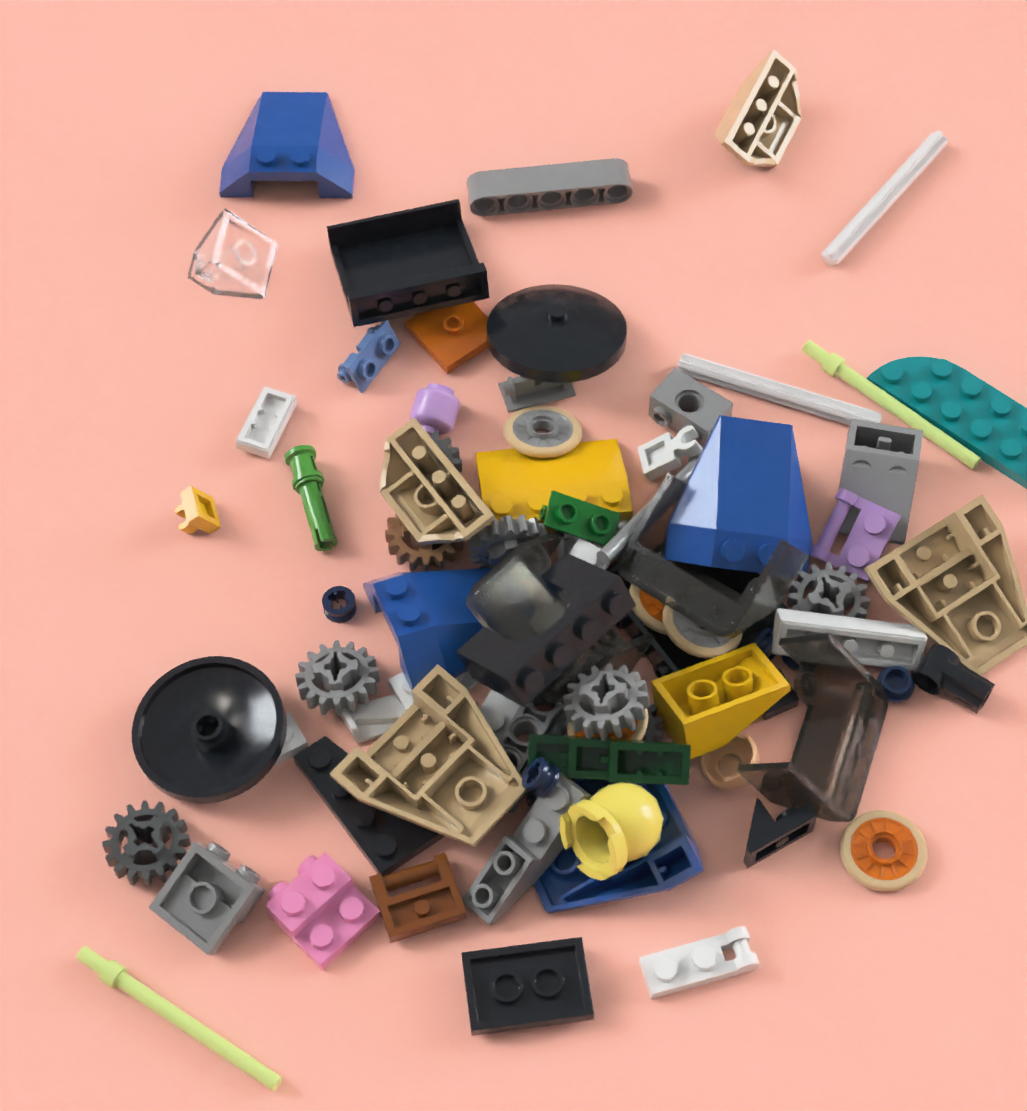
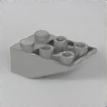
[836,419,923,545]

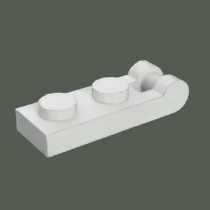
[639,926,760,1000]

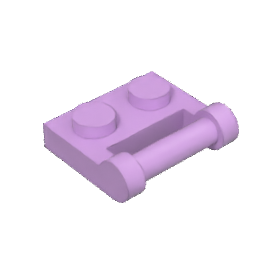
[810,488,901,583]

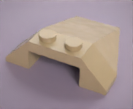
[864,494,1027,676]
[330,664,528,848]

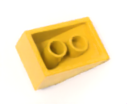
[651,643,791,759]

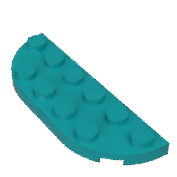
[867,356,1027,489]

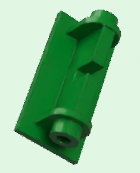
[539,490,620,546]

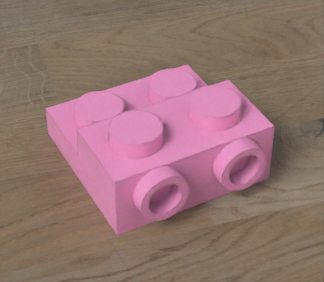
[265,852,381,970]

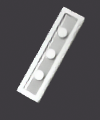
[772,608,928,671]

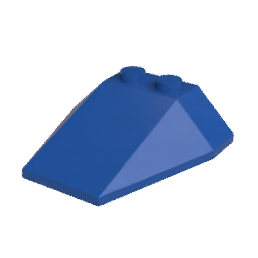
[219,92,355,198]
[663,415,812,576]
[363,567,537,691]
[534,779,705,914]

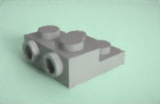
[148,841,265,955]

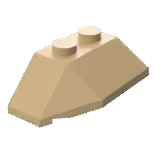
[714,49,802,167]
[379,417,496,545]

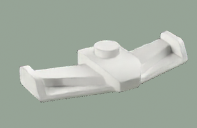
[340,671,479,743]

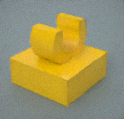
[174,486,221,534]

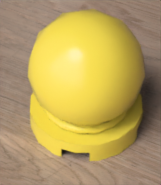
[559,782,664,881]

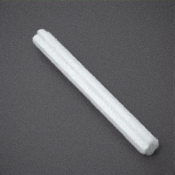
[821,131,948,266]
[677,353,882,425]

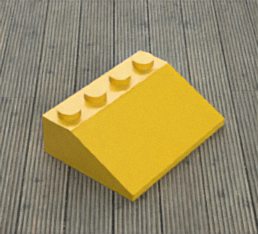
[475,438,633,542]

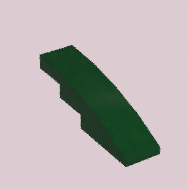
[527,733,691,785]

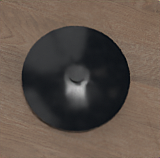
[487,284,627,383]
[132,656,287,804]

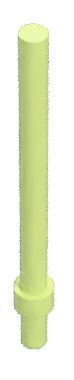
[802,340,981,470]
[76,946,282,1091]

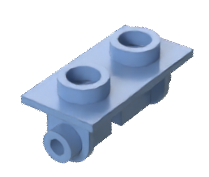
[337,320,401,393]

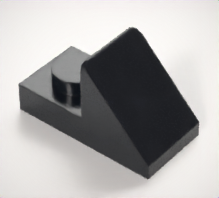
[743,798,817,869]

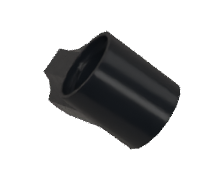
[912,644,995,714]

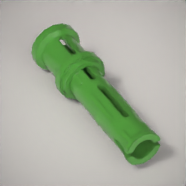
[284,445,338,551]

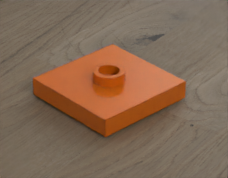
[405,302,488,374]

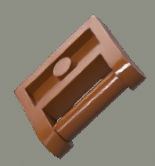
[369,852,467,943]

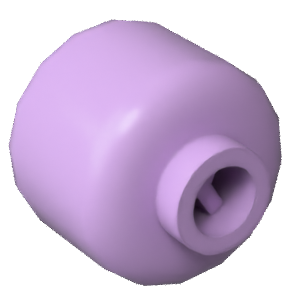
[410,383,460,437]

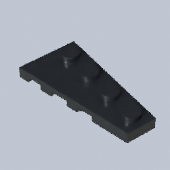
[293,736,445,876]

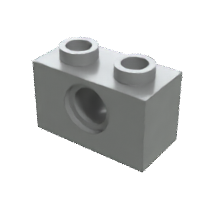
[648,368,733,448]

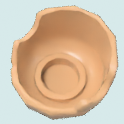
[700,734,760,790]

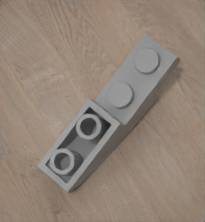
[462,772,591,925]

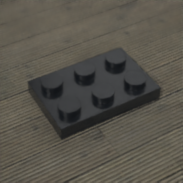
[461,937,594,1036]

